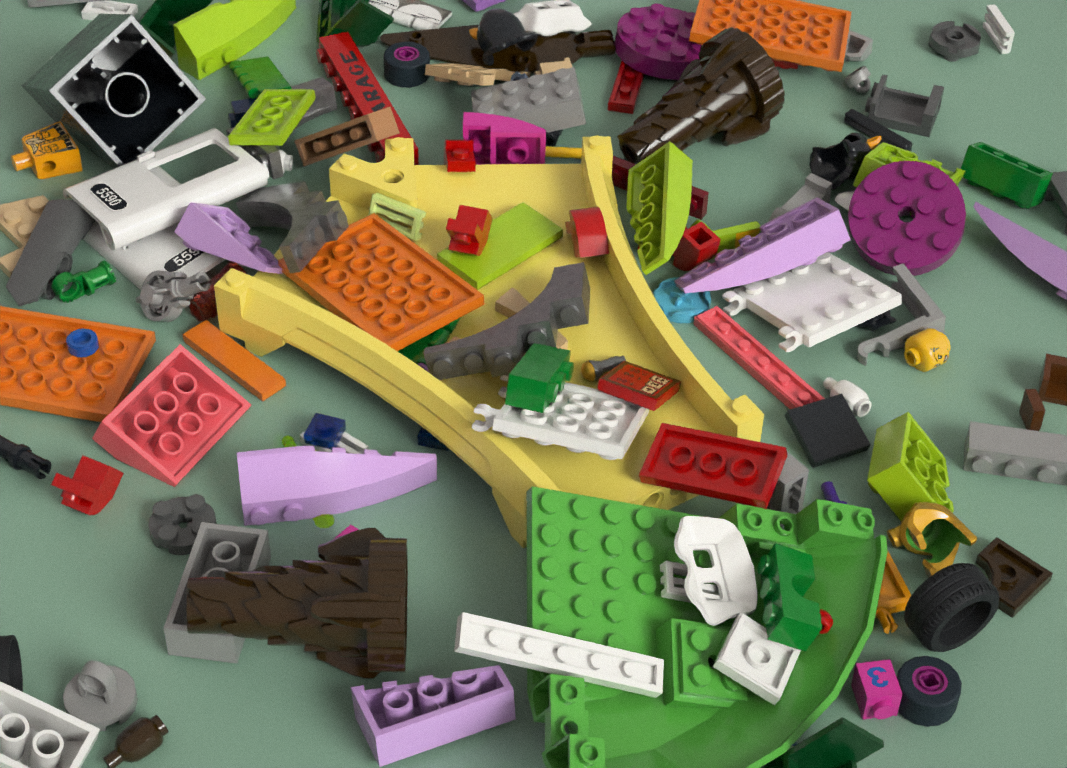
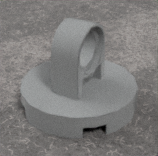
[63,660,138,732]

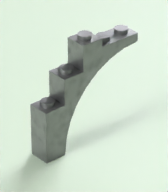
[226,77,337,179]
[236,181,349,273]
[424,262,590,380]

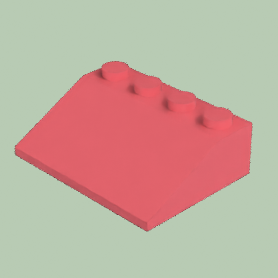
[92,344,251,487]

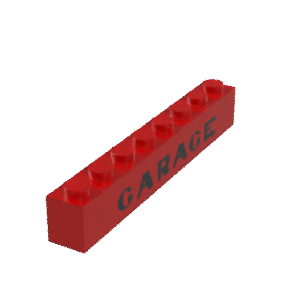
[316,32,419,165]

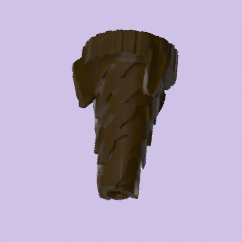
[617,27,785,164]
[186,528,408,679]

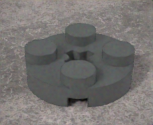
[929,21,981,62]
[149,494,217,555]

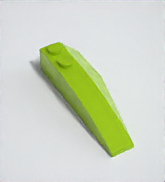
[173,0,296,80]
[626,141,693,275]

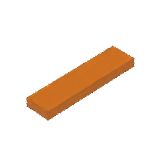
[183,320,286,401]

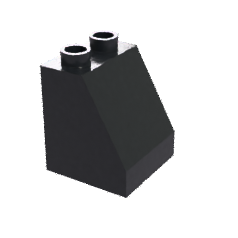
[22,14,206,169]

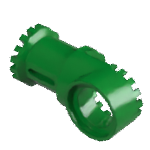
[51,260,116,303]

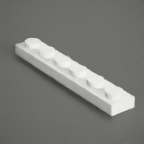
[454,612,664,698]

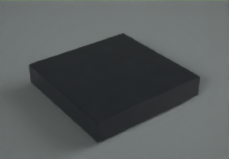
[785,394,871,468]

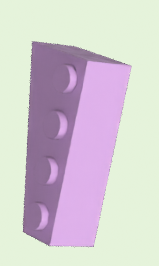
[351,665,516,767]

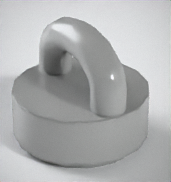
[844,66,871,94]

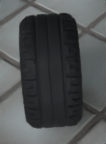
[904,563,999,652]

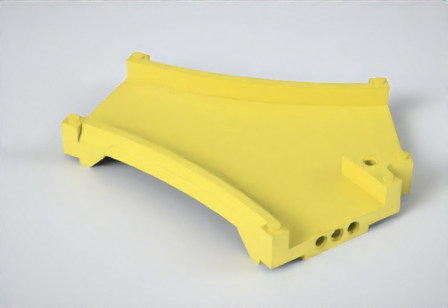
[214,135,764,548]

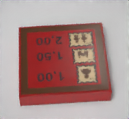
[597,360,681,411]

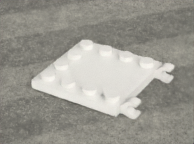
[722,252,902,352]
[472,375,649,460]

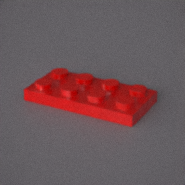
[639,423,788,509]

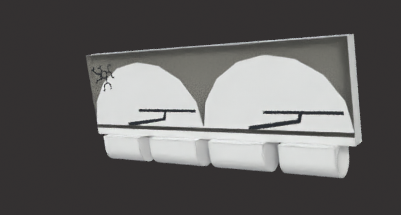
[369,0,452,30]

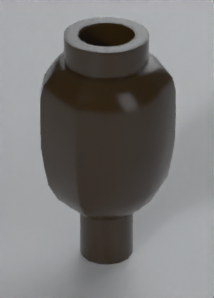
[103,715,169,768]

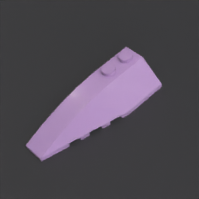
[674,197,851,293]
[973,202,1067,300]
[237,446,437,526]

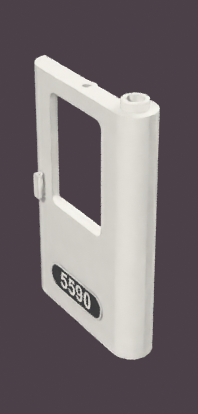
[63,128,270,251]
[83,166,244,290]

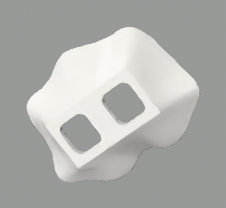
[514,0,592,36]
[674,516,758,626]

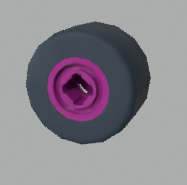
[383,42,430,88]
[897,656,962,727]

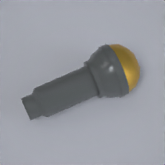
[581,355,626,381]

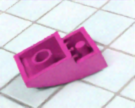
[463,112,546,165]

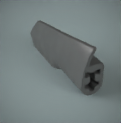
[6,199,95,307]

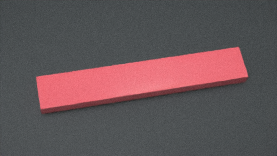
[693,306,825,409]

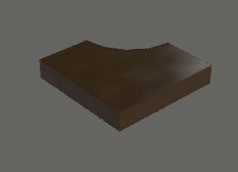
[976,537,1053,618]

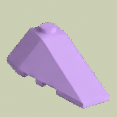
[175,202,283,274]

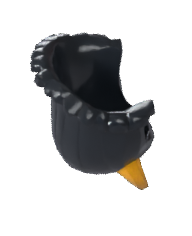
[469,9,538,66]
[809,132,882,190]

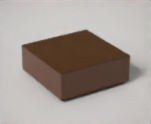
[1019,389,1046,431]

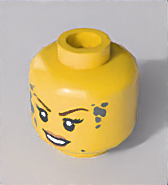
[904,328,950,372]

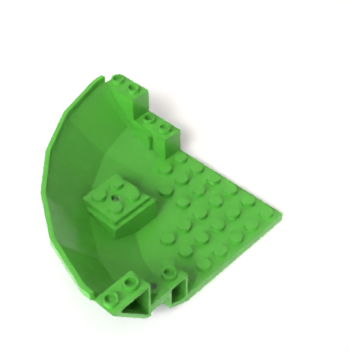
[526,486,888,768]

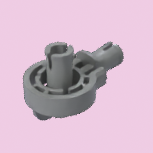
[136,270,210,322]

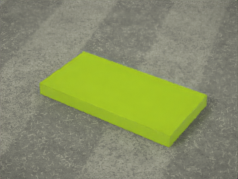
[228,89,316,146]
[437,202,563,290]

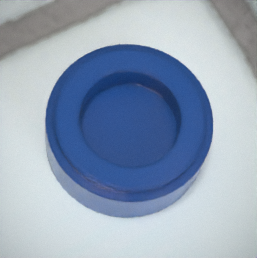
[66,329,99,357]

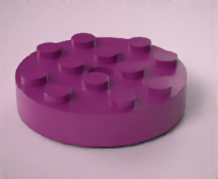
[614,3,702,80]
[848,161,966,276]

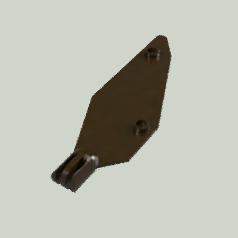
[380,25,616,73]

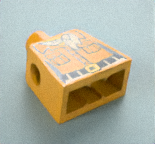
[11,121,83,179]

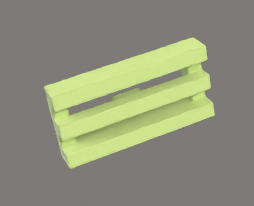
[368,193,426,241]

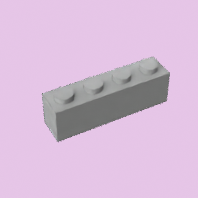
[963,421,1067,485]

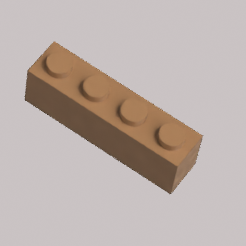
[294,107,400,166]

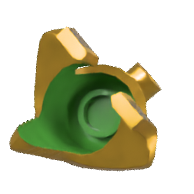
[886,502,977,578]

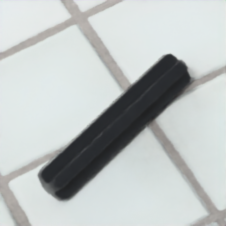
[844,109,913,151]

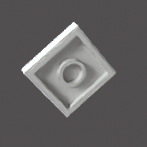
[713,612,801,705]

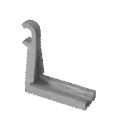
[857,264,946,366]

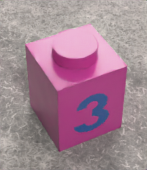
[851,659,902,720]

